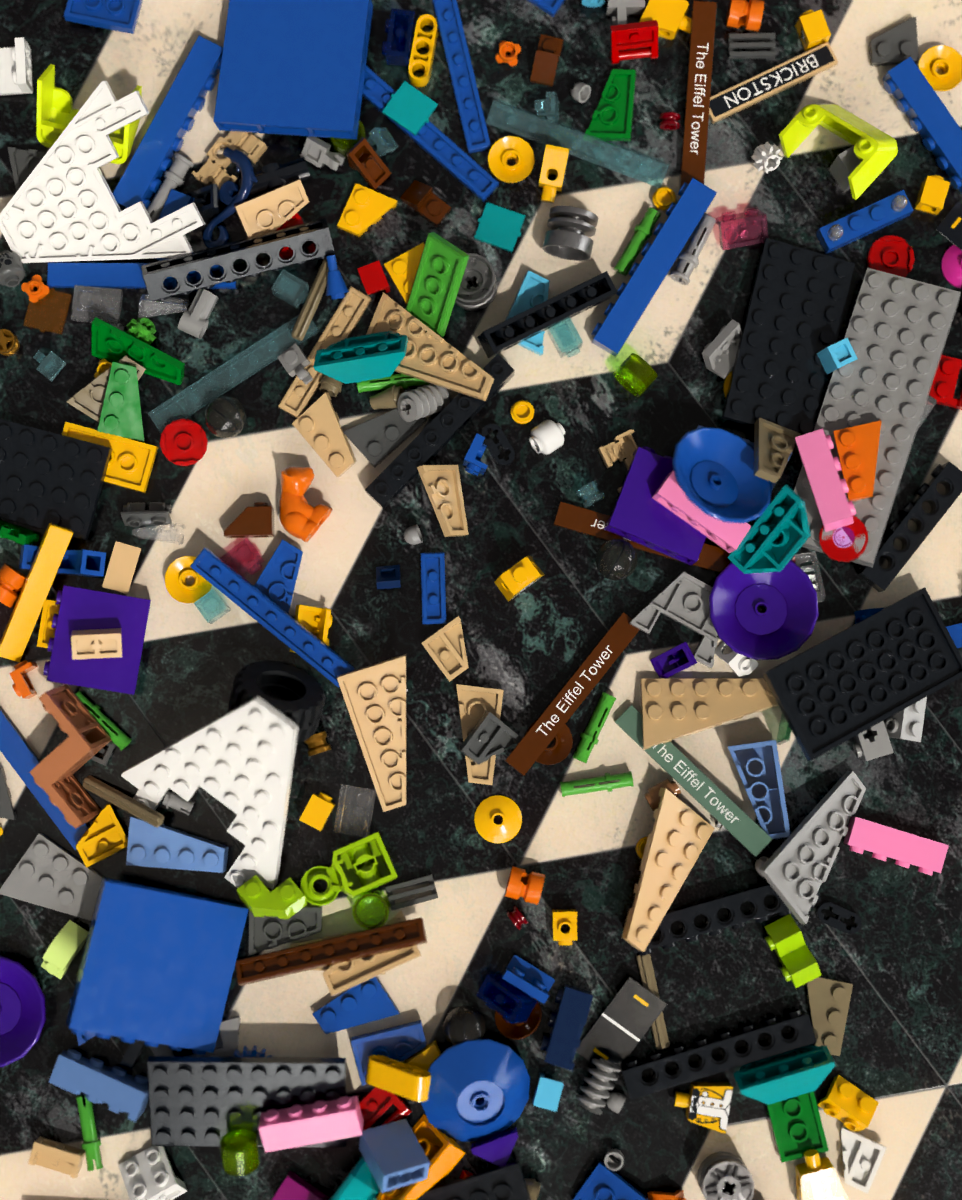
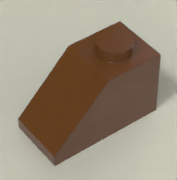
[224,502,274,538]

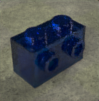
[382,8,416,67]
[476,974,537,1024]

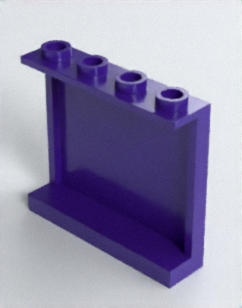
[604,447,706,565]
[43,586,151,695]

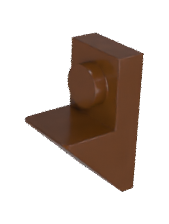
[530,34,564,87]
[346,138,392,190]
[400,180,451,228]

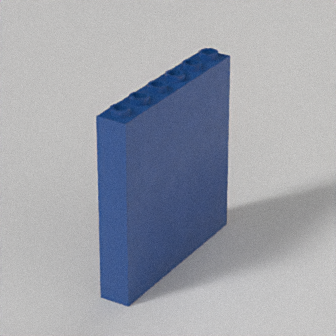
[214,0,373,140]
[66,877,249,1055]

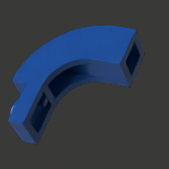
[19,545,106,577]

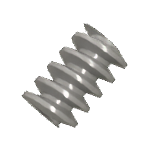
[397,384,450,422]
[575,1059,622,1115]

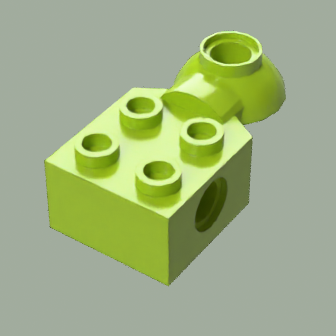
[300,832,398,906]

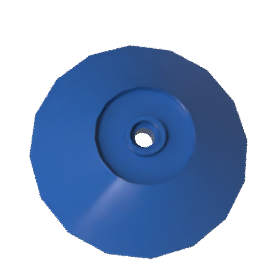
[672,427,773,523]
[421,1039,530,1142]

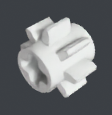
[751,142,782,173]

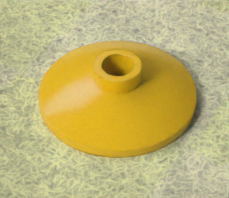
[918,45,962,92]
[488,136,535,183]
[165,556,212,603]
[474,795,522,843]

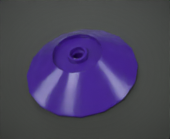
[709,560,819,660]
[0,956,46,1067]

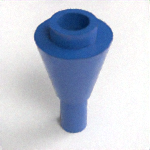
[326,255,349,300]

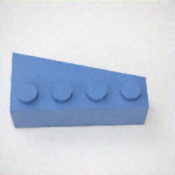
[728,740,790,839]
[126,816,229,873]
[49,1049,149,1122]

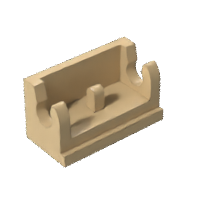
[102,541,141,594]
[71,628,122,660]
[28,1136,85,1179]

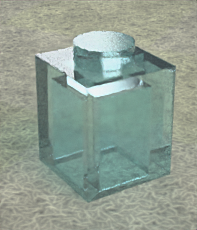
[271,269,309,308]
[548,318,583,358]
[194,589,231,624]

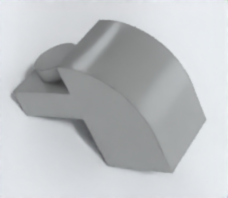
[606,0,645,26]

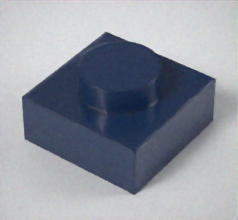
[376,565,401,589]

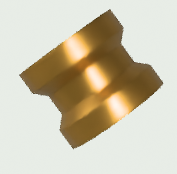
[0,329,19,356]
[304,731,331,756]

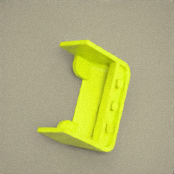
[36,64,142,164]
[779,104,898,200]

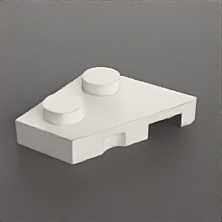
[841,1126,886,1194]

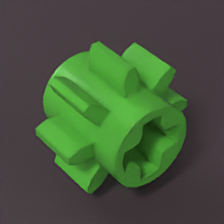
[126,317,156,345]

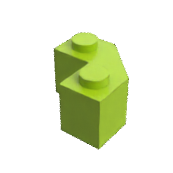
[236,875,307,919]
[764,914,821,988]

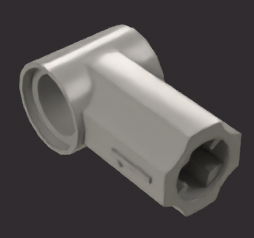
[178,288,218,339]

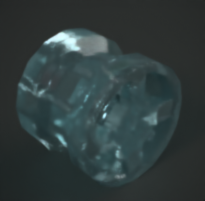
[575,480,605,508]

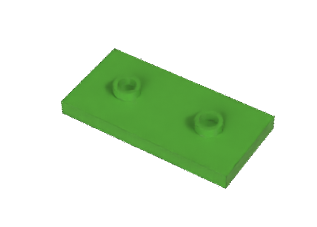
[406,232,470,338]

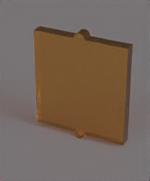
[23,287,72,335]

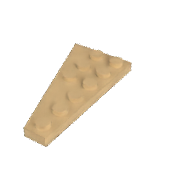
[366,292,494,401]
[337,654,407,812]
[640,678,779,750]
[622,788,715,952]

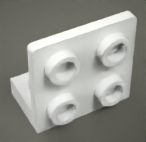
[0,37,33,95]
[119,1146,187,1200]

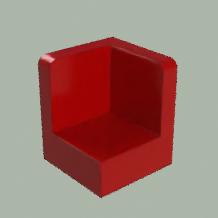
[357,260,390,295]

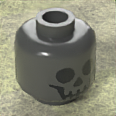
[0,250,26,287]

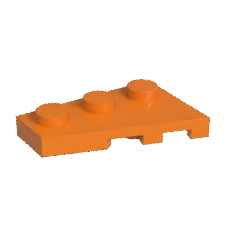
[833,420,881,501]

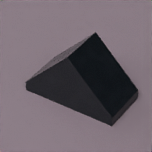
[186,184,222,218]

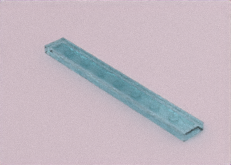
[486,99,669,188]
[148,315,319,434]

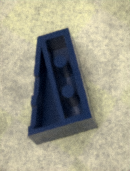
[540,983,593,1071]

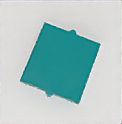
[382,81,438,136]
[474,202,525,252]

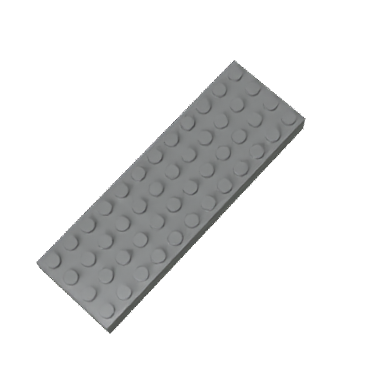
[794,268,961,568]

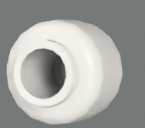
[529,419,565,455]

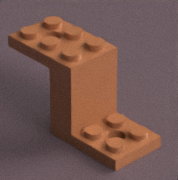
[30,684,112,829]

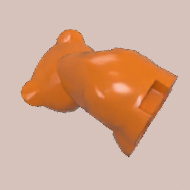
[279,467,333,542]

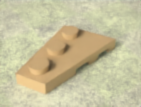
[234,179,309,238]
[292,392,357,477]
[417,465,469,537]

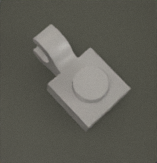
[300,136,345,171]
[277,343,313,385]

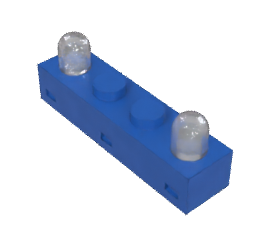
[816,189,914,254]

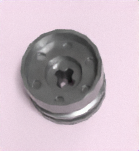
[542,206,598,261]
[455,253,498,311]
[698,1152,754,1200]

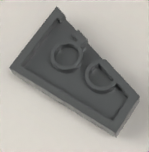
[7,147,47,192]

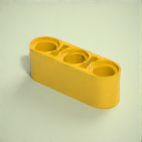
[408,14,438,88]
[365,1055,431,1101]

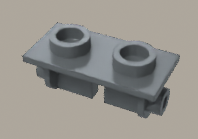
[121,502,172,527]

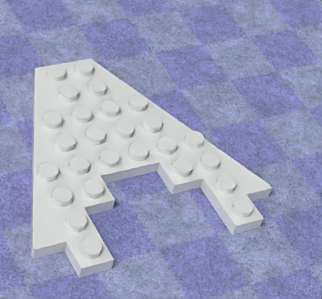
[0,80,205,263]
[121,696,299,890]

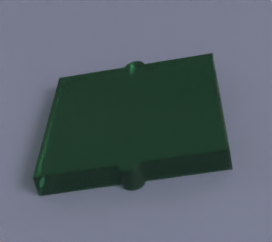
[776,713,791,745]

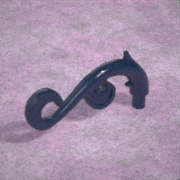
[203,147,258,248]

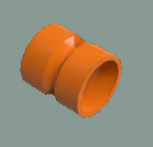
[726,0,764,31]
[0,563,27,608]
[505,866,545,905]

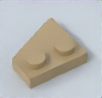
[421,616,469,682]

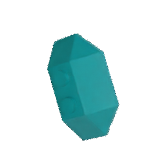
[313,331,408,384]
[727,485,811,574]
[733,1045,835,1105]
[330,1156,379,1200]

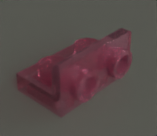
[715,208,768,250]
[220,538,265,577]

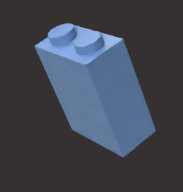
[359,1119,430,1193]

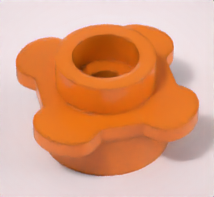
[495,41,521,67]
[21,275,50,303]

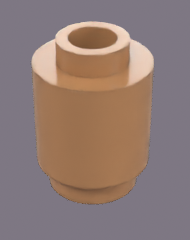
[644,778,681,811]

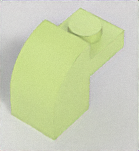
[41,920,89,979]

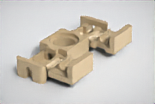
[192,131,267,190]
[598,429,638,493]

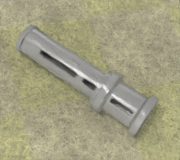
[147,153,194,222]
[670,215,717,285]

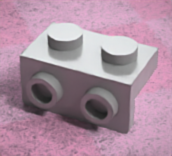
[702,319,742,379]
[885,697,927,742]

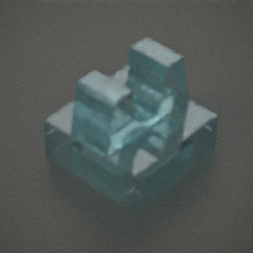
[535,91,559,123]
[367,127,398,157]
[33,351,67,382]

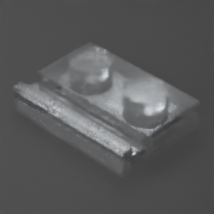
[71,285,123,325]
[333,784,376,837]

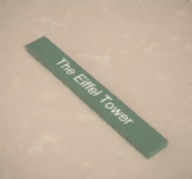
[615,705,772,857]

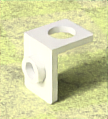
[714,642,759,678]

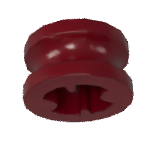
[659,112,681,131]
[506,906,529,930]

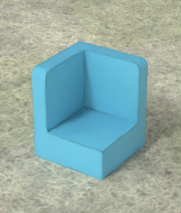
[817,338,858,374]
[532,1073,563,1112]

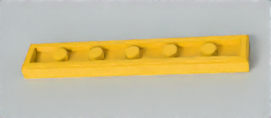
[0,523,73,662]

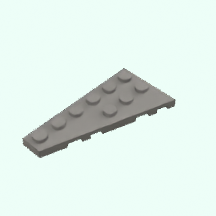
[759,771,866,925]

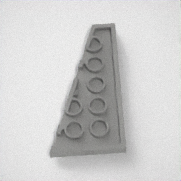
[0,833,105,921]

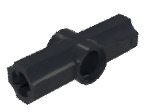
[237,157,311,198]

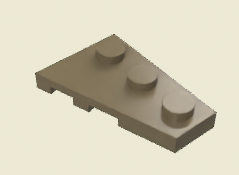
[66,355,146,422]
[754,417,801,483]
[806,977,853,1056]

